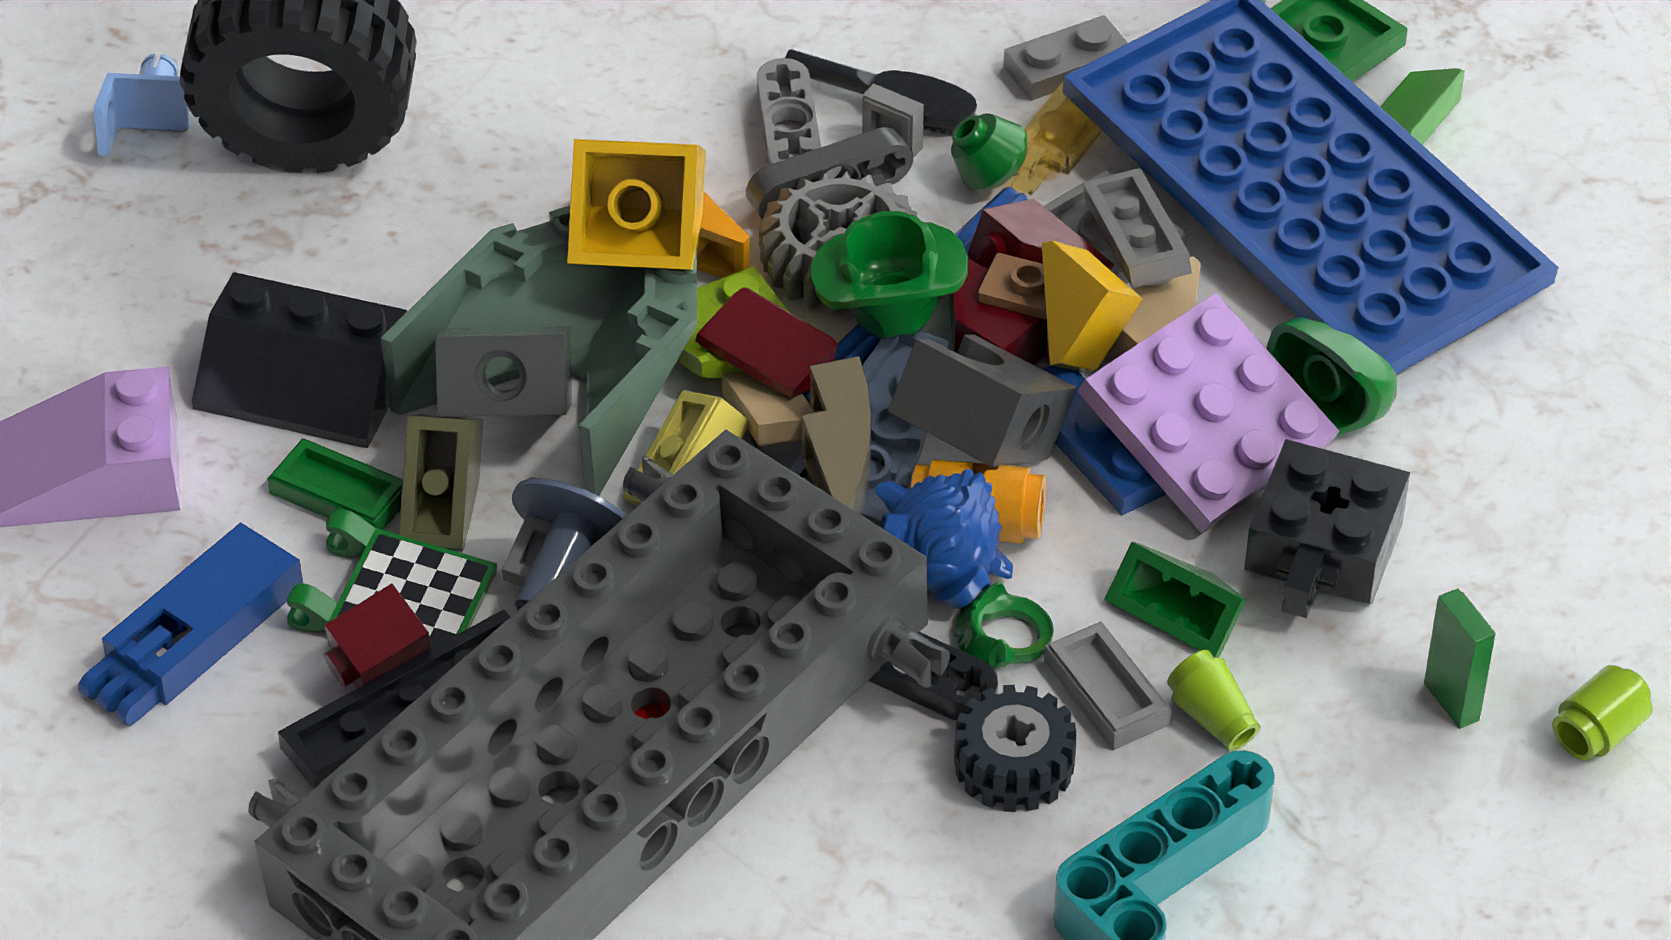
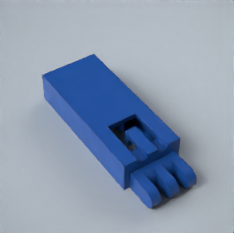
[78,522,303,725]

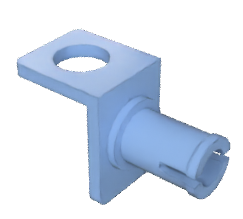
[93,54,190,157]

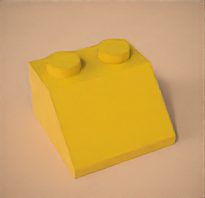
[567,139,706,270]

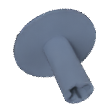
[512,477,627,610]

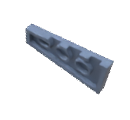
[789,331,949,528]

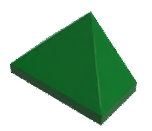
[1104,541,1247,658]

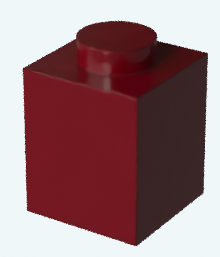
[323,583,431,688]

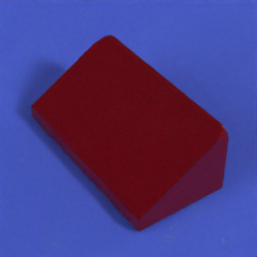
[695,287,837,399]

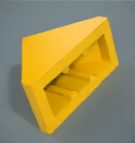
[1042,241,1143,373]

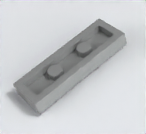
[1083,168,1192,289]

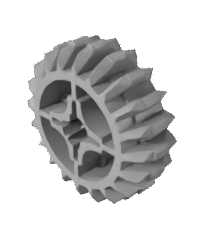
[758,171,917,314]

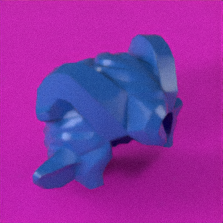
[875,469,1013,609]

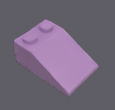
[0,366,180,527]

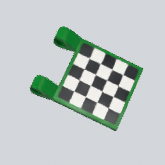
[287,509,497,648]

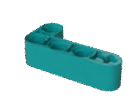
[1053,750,1275,940]

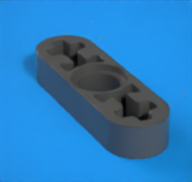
[746,127,913,219]

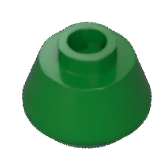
[951,113,1028,190]

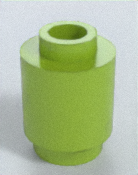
[1552,665,1652,761]

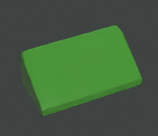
[1380,68,1465,145]

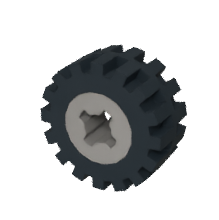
[954,684,1077,812]

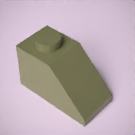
[399,414,484,549]

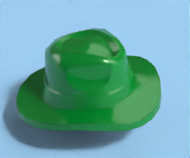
[811,211,968,339]

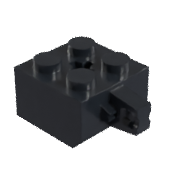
[1244,439,1410,618]

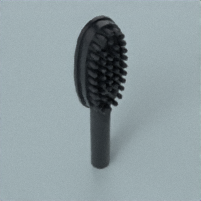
[785,49,977,135]

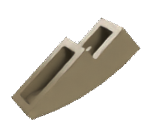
[802,356,871,515]

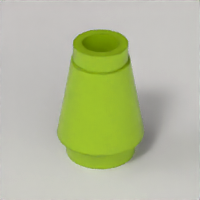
[1167,650,1261,751]

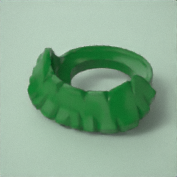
[955,581,1054,669]

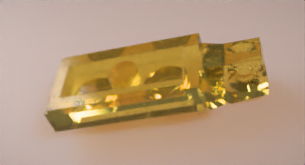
[1011,71,1103,195]

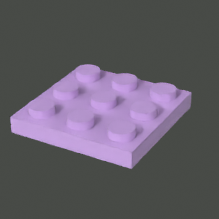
[1077,293,1339,534]

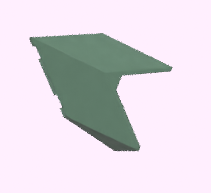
[381,206,697,496]

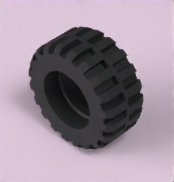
[180,0,417,173]

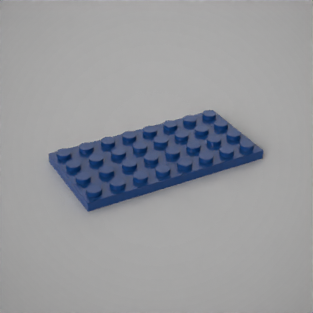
[1062,0,1559,374]

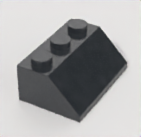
[192,272,407,448]

